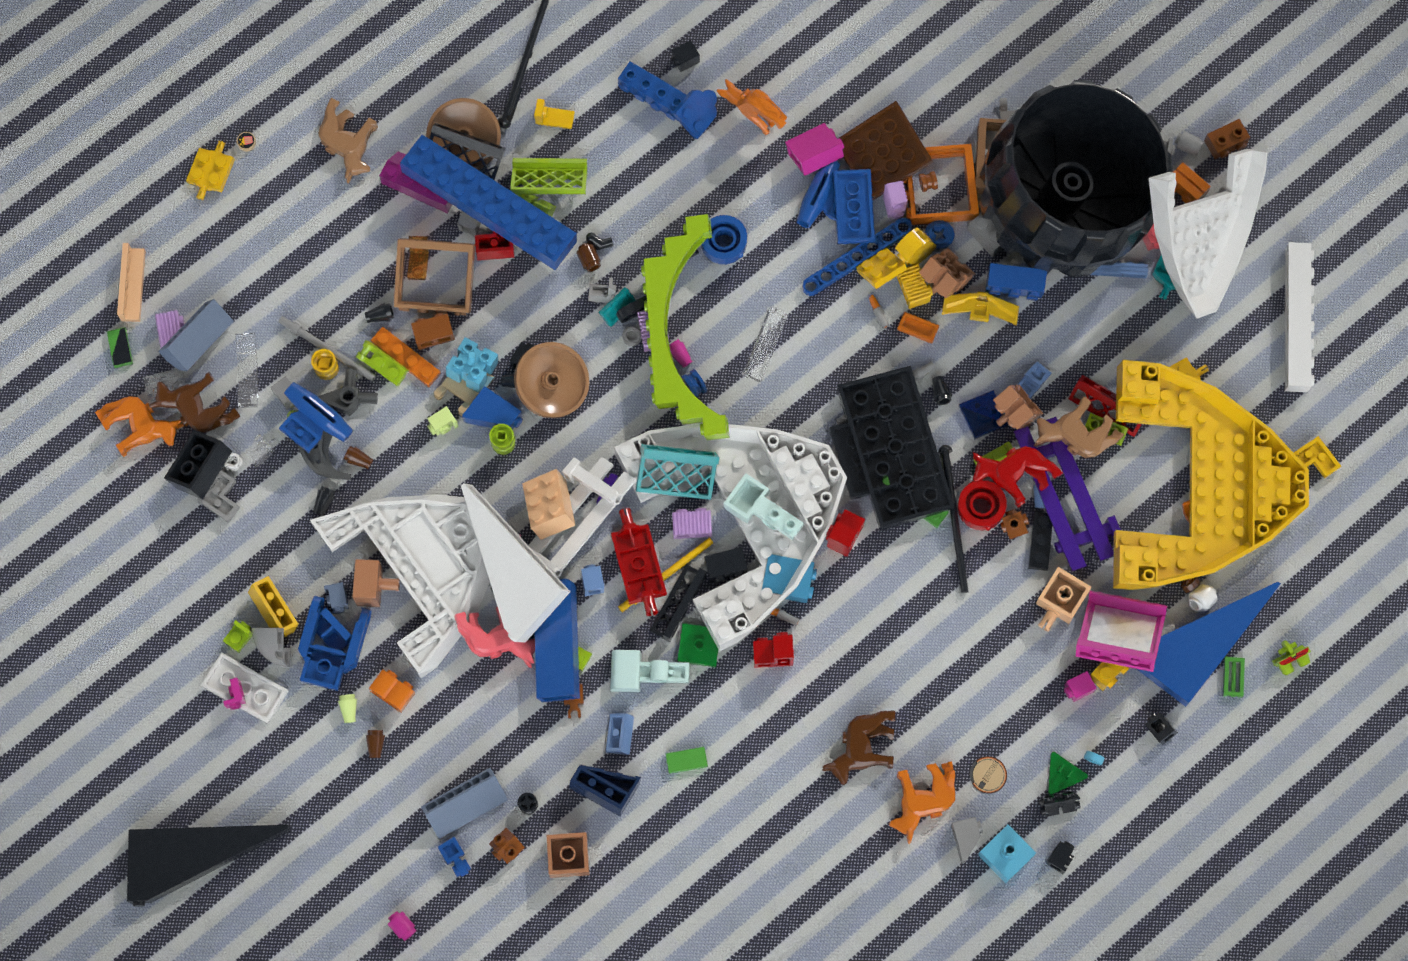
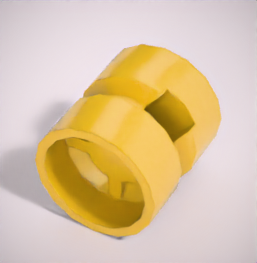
[311,349,339,380]

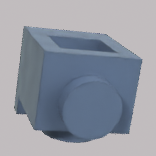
[324,582,349,614]

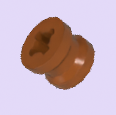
[919,171,938,192]

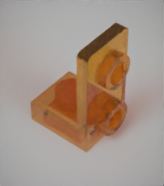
[407,236,430,280]

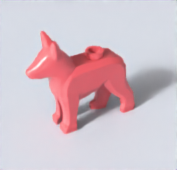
[454,607,535,668]

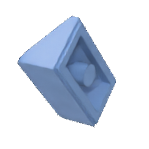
[606,713,634,755]

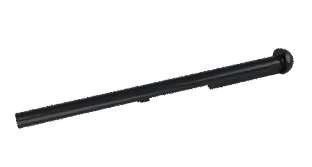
[498,0,549,129]
[938,445,969,593]

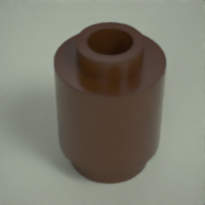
[576,243,601,272]

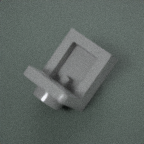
[588,277,616,303]

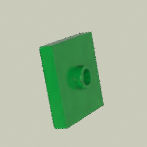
[677,623,718,667]

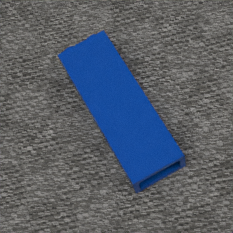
[535,579,580,703]

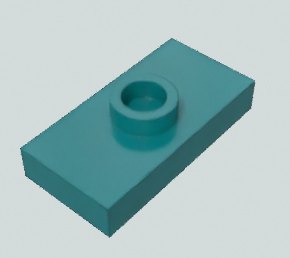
[598,287,636,327]

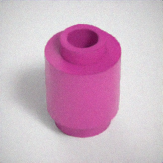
[388,911,416,941]

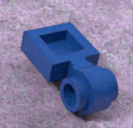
[438,837,471,877]

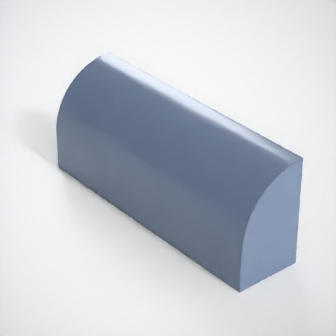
[158,299,234,371]
[421,768,508,839]

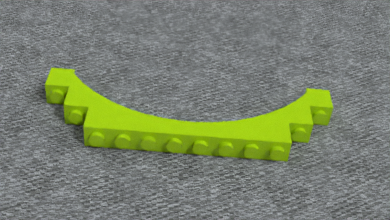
[641,214,730,441]

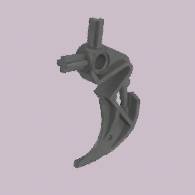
[298,369,378,480]

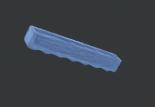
[1091,261,1148,278]

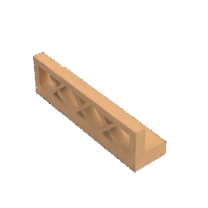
[117,243,146,322]

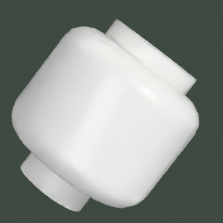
[1188,584,1217,613]

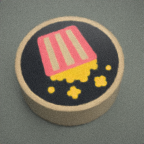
[237,132,256,152]

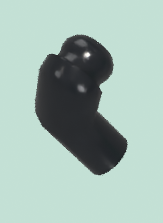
[586,232,613,250]

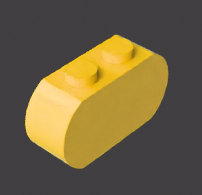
[895,227,937,265]

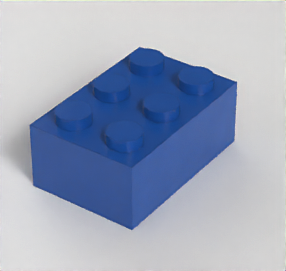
[985,263,1047,301]

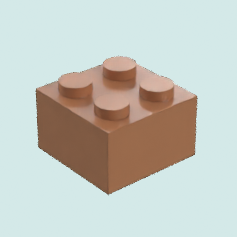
[547,832,590,878]

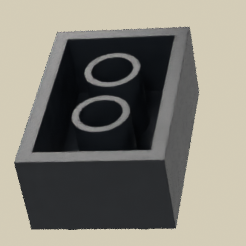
[164,430,232,500]

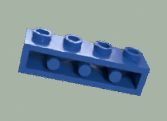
[618,61,686,121]

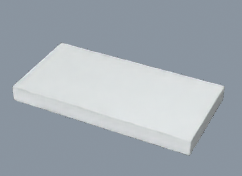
[201,652,289,724]

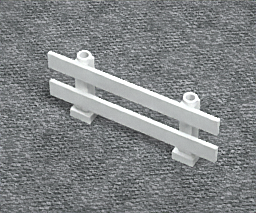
[517,457,636,578]

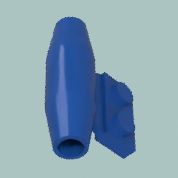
[797,160,840,228]
[279,382,353,453]

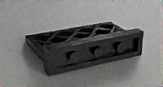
[429,123,506,181]

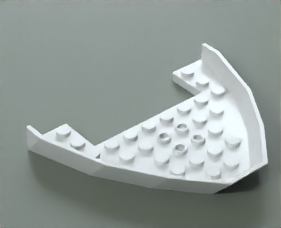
[1149,149,1267,319]
[310,495,490,678]

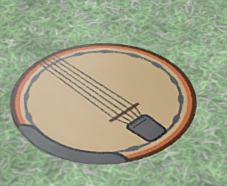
[970,756,1007,793]

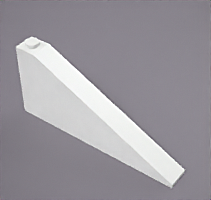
[461,483,570,643]

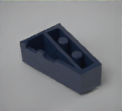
[569,765,641,817]

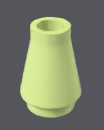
[338,694,357,723]

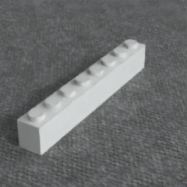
[1285,242,1314,392]

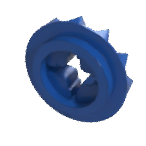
[925,220,955,250]

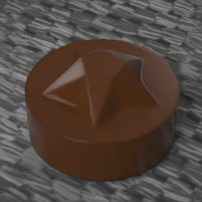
[1180,577,1201,593]

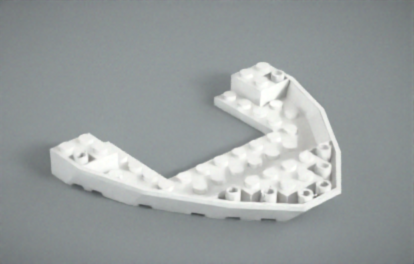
[614,423,847,652]

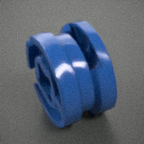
[681,369,707,398]

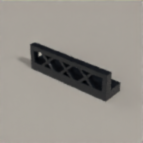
[650,564,707,642]

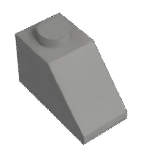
[951,817,983,864]

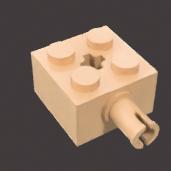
[1036,567,1091,632]

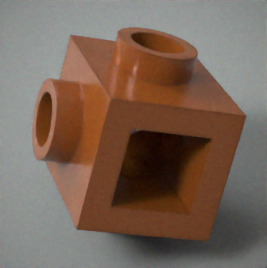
[1000,508,1030,539]
[489,828,525,864]

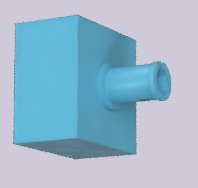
[978,825,1036,883]

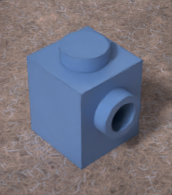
[581,564,605,596]

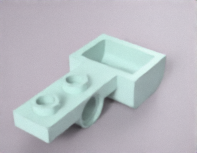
[724,473,804,540]
[610,650,690,692]

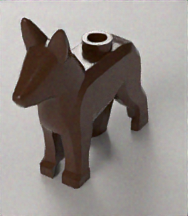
[149,372,240,433]
[822,710,895,785]

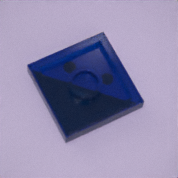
[959,390,1009,440]

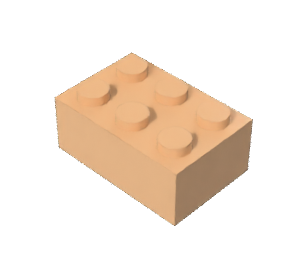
[522,469,575,540]

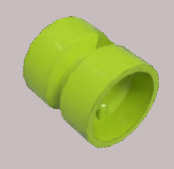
[489,424,516,455]

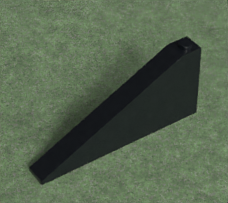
[127,825,291,907]

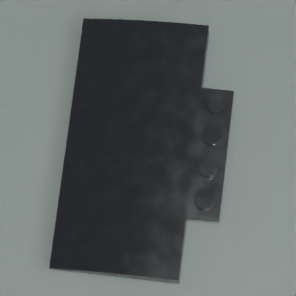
[829,365,955,531]

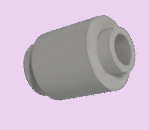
[1174,131,1204,155]

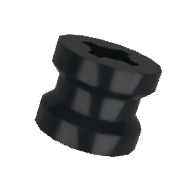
[518,793,538,814]

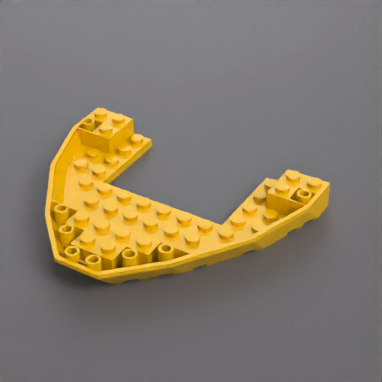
[1113,360,1309,590]

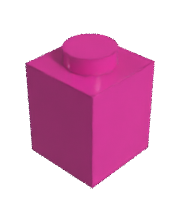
[1064,671,1097,702]

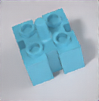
[446,337,498,393]

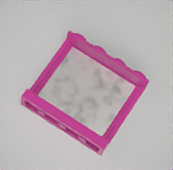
[1075,590,1167,672]

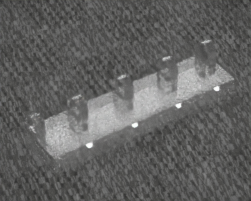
[741,306,788,382]

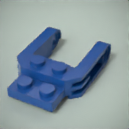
[298,596,372,691]

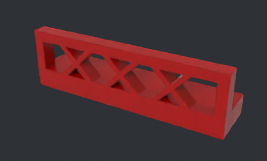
[1068,375,1142,437]

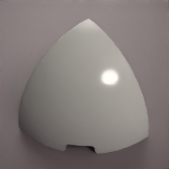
[252,628,291,667]

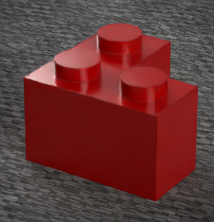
[475,231,515,261]
[825,509,865,557]
[753,632,794,668]

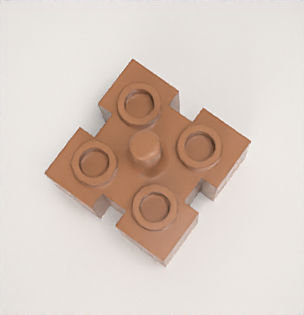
[919,248,975,298]
[993,385,1043,429]

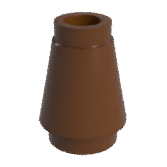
[344,446,374,469]
[366,730,385,758]

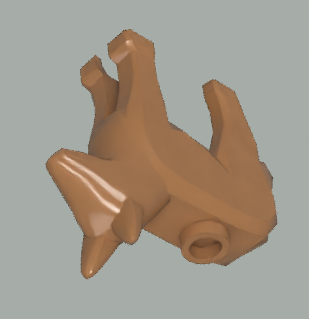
[318,98,378,183]
[1034,396,1124,458]

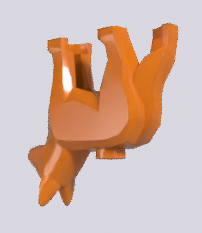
[716,79,787,135]
[95,396,184,457]
[889,761,955,844]

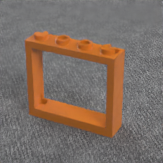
[903,144,979,225]

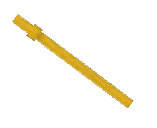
[618,538,714,613]

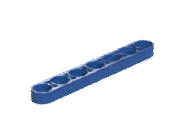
[802,218,912,296]

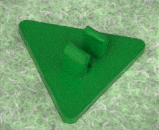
[1048,752,1088,795]

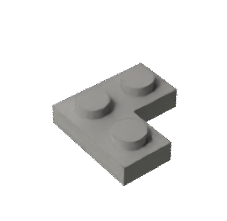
[197,470,240,523]

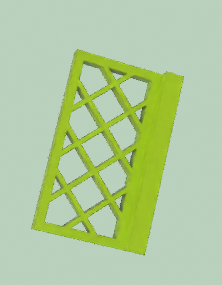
[510,158,588,194]

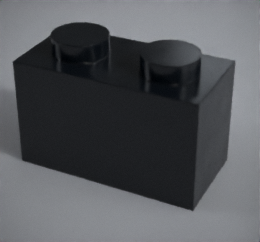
[704,547,748,584]

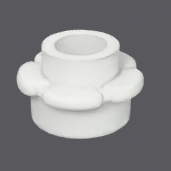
[224,453,243,472]

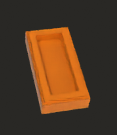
[897,311,940,344]

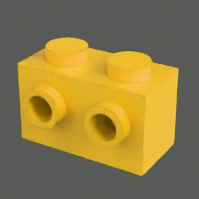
[1090,662,1130,691]

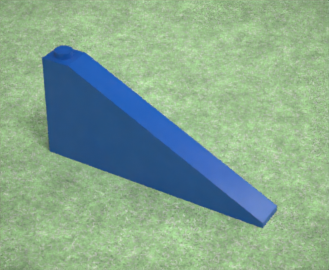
[1137,582,1281,707]

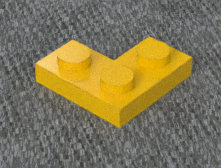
[1294,436,1341,478]

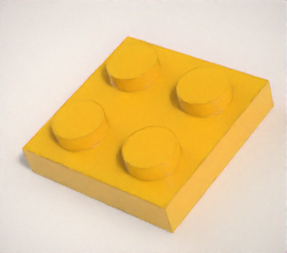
[856,248,907,289]

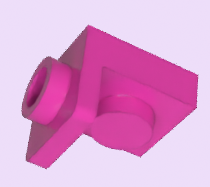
[223,678,246,710]

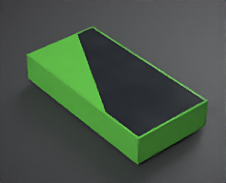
[107,327,133,368]

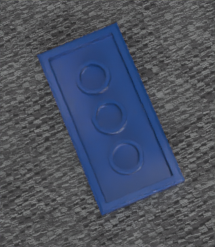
[833,169,875,244]

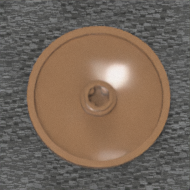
[426,98,501,170]
[514,342,589,418]

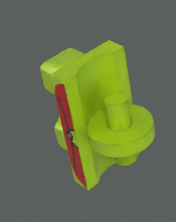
[1272,640,1311,675]

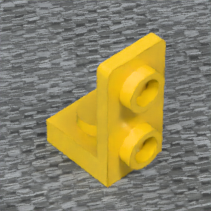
[534,98,575,129]

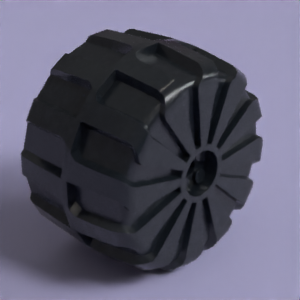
[979,80,1173,278]

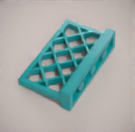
[635,444,720,500]

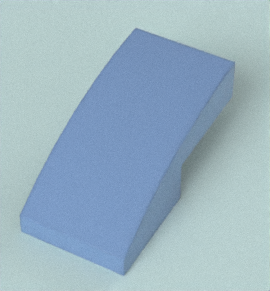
[1017,362,1052,399]

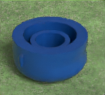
[701,215,747,265]

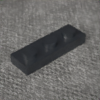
[1028,511,1052,571]

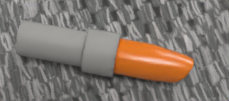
[869,294,889,329]
[770,608,799,626]

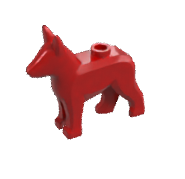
[973,446,1063,508]

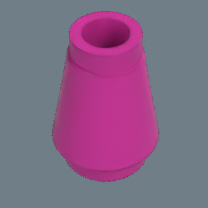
[669,339,693,368]

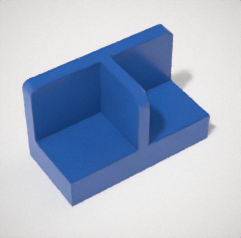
[316,608,352,651]

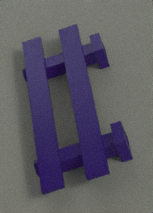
[1013,417,1121,572]

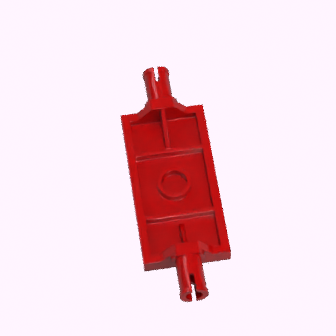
[611,508,667,616]

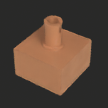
[352,559,400,607]

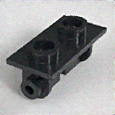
[1038,791,1081,817]

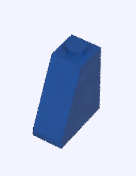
[462,386,523,430]

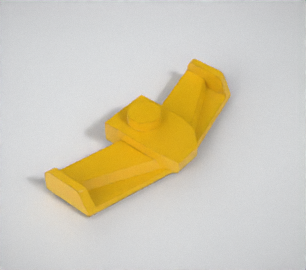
[942,291,1019,326]

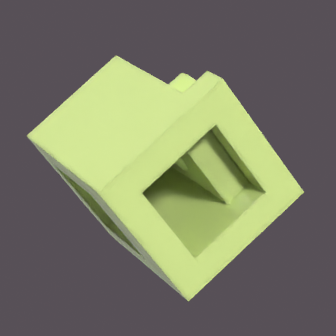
[427,406,458,436]

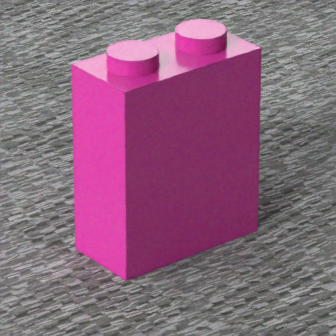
[785,123,844,176]

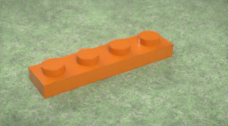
[370,327,441,387]

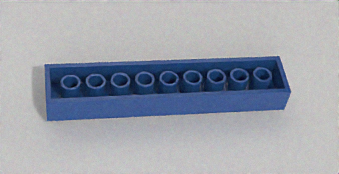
[400,135,577,270]

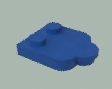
[672,90,717,139]

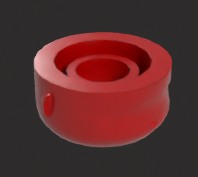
[957,480,1007,531]

